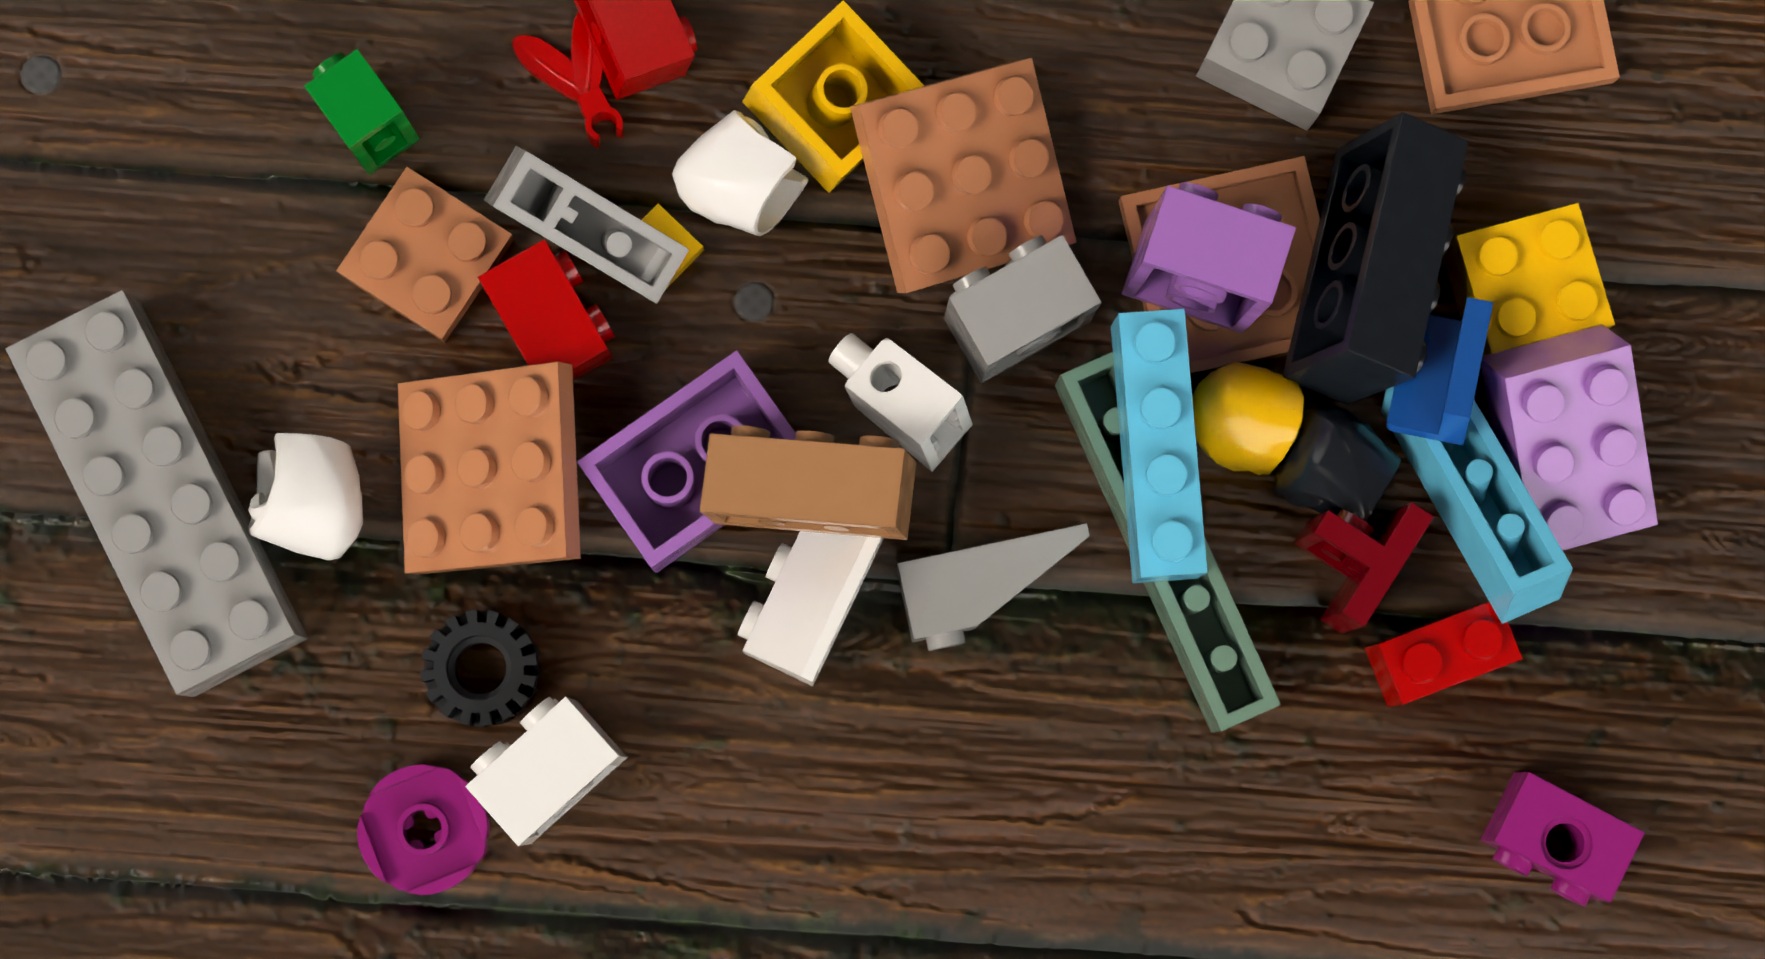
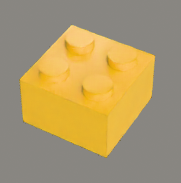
[742,0,924,193]
[1442,203,1615,368]

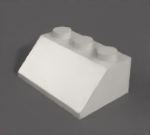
[737,531,884,686]

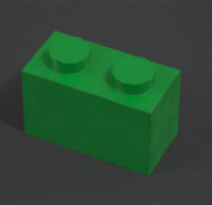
[304,49,421,175]

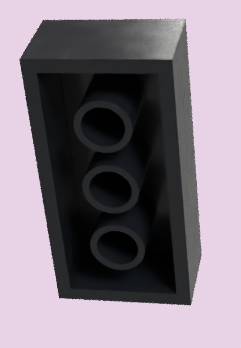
[1283,112,1468,405]

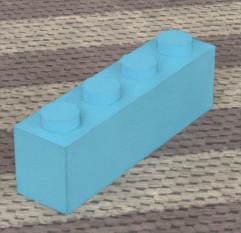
[1111,309,1208,583]
[1381,387,1573,624]

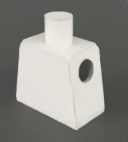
[828,333,973,472]

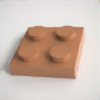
[336,167,515,343]

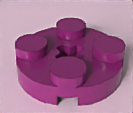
[357,764,490,895]

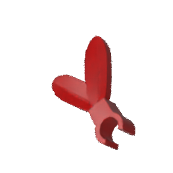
[512,12,624,149]

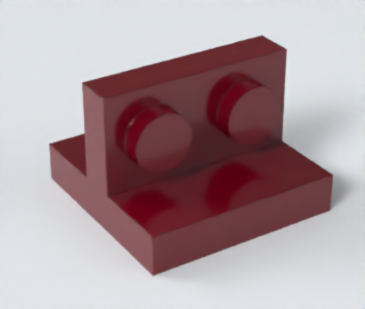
[1294,502,1434,634]

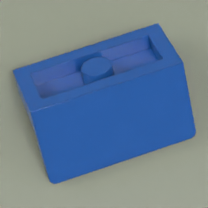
[1386,297,1493,446]

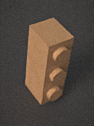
[699,426,916,540]

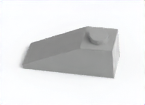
[484,146,689,304]
[896,523,1090,651]

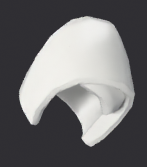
[672,110,808,236]
[248,433,363,560]

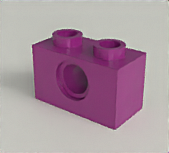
[1480,772,1645,907]

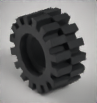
[420,609,542,727]

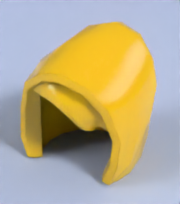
[1192,362,1304,475]

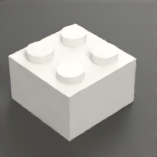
[465,696,628,846]

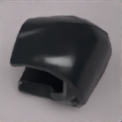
[1272,404,1401,522]

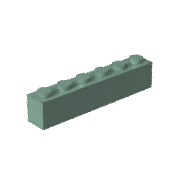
[1055,352,1281,733]

